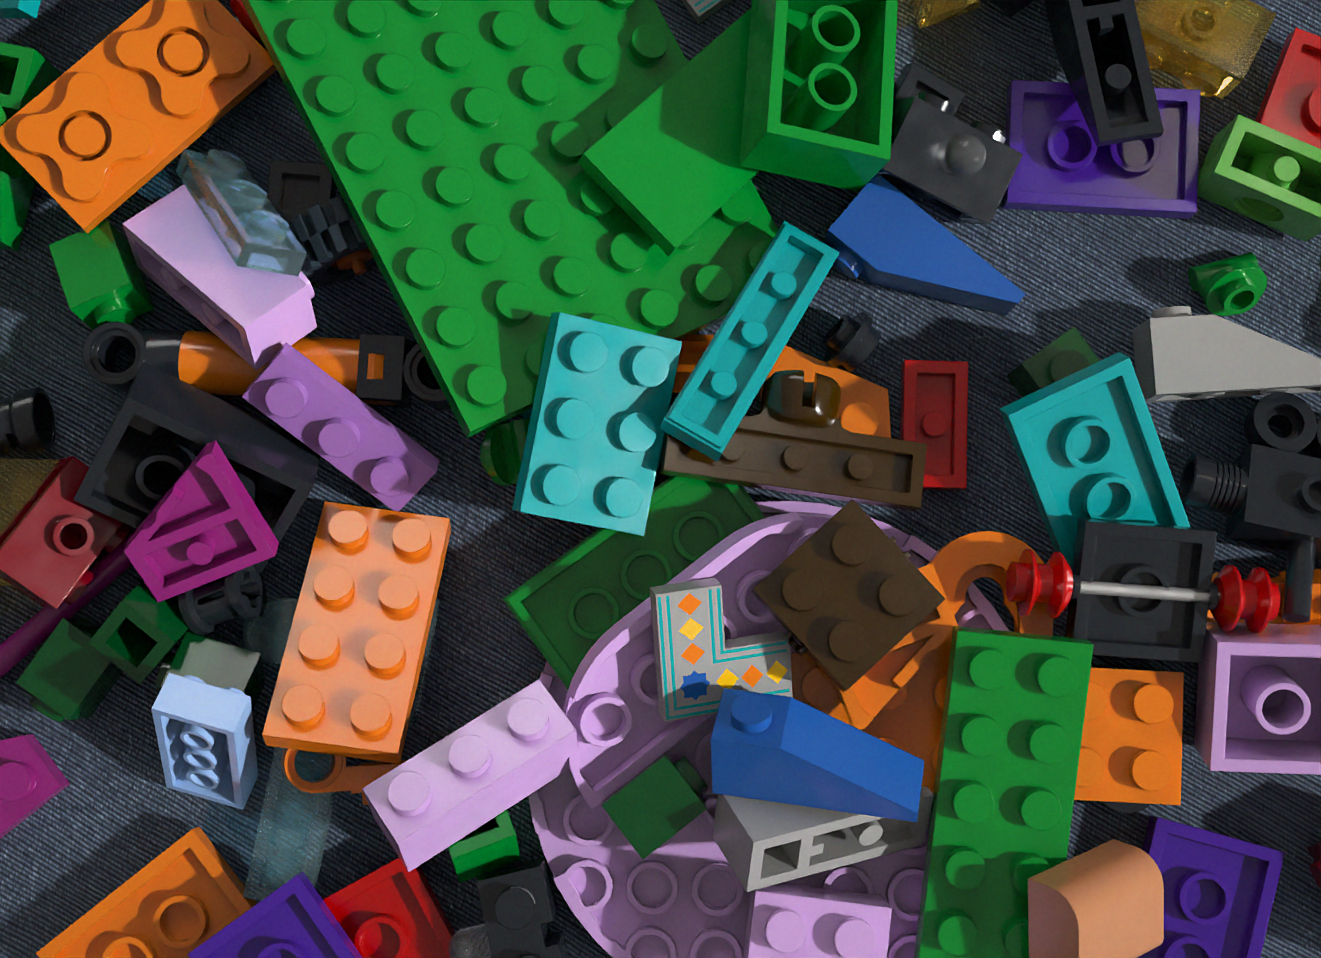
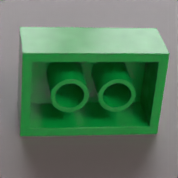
[739,0,898,192]

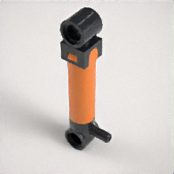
[83,322,451,410]

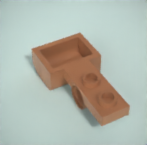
[1028,839,1164,958]

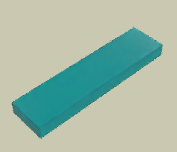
[659,221,840,462]

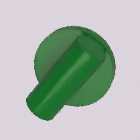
[1188,252,1267,316]
[480,418,530,486]

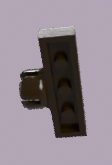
[660,370,927,511]

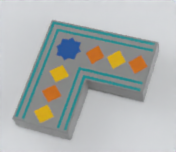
[650,578,793,722]

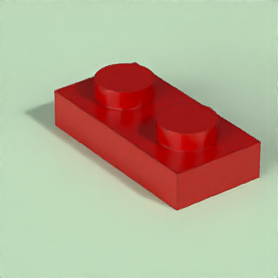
[900,360,968,490]

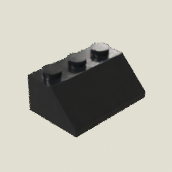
[73,362,320,575]

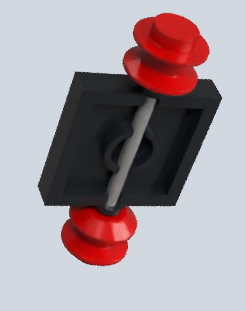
[1006,518,1280,663]

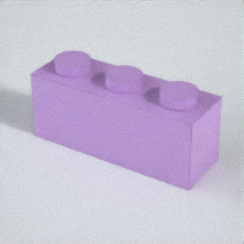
[122,184,317,370]
[362,679,578,872]

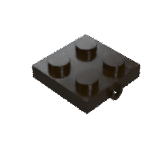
[751,499,945,692]

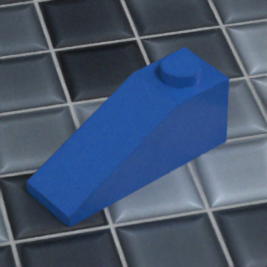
[823,173,1026,316]
[711,688,925,822]

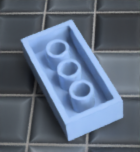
[151,673,258,810]

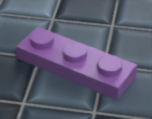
[242,342,440,511]

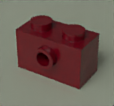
[0,456,132,609]

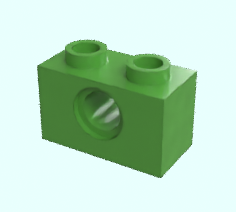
[1197,114,1321,242]

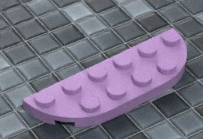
[563,512,833,810]

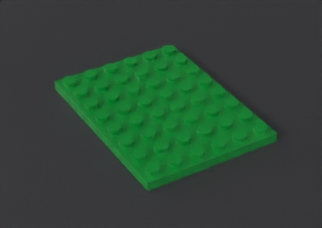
[241,0,778,438]

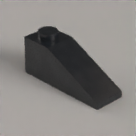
[1044,0,1164,147]

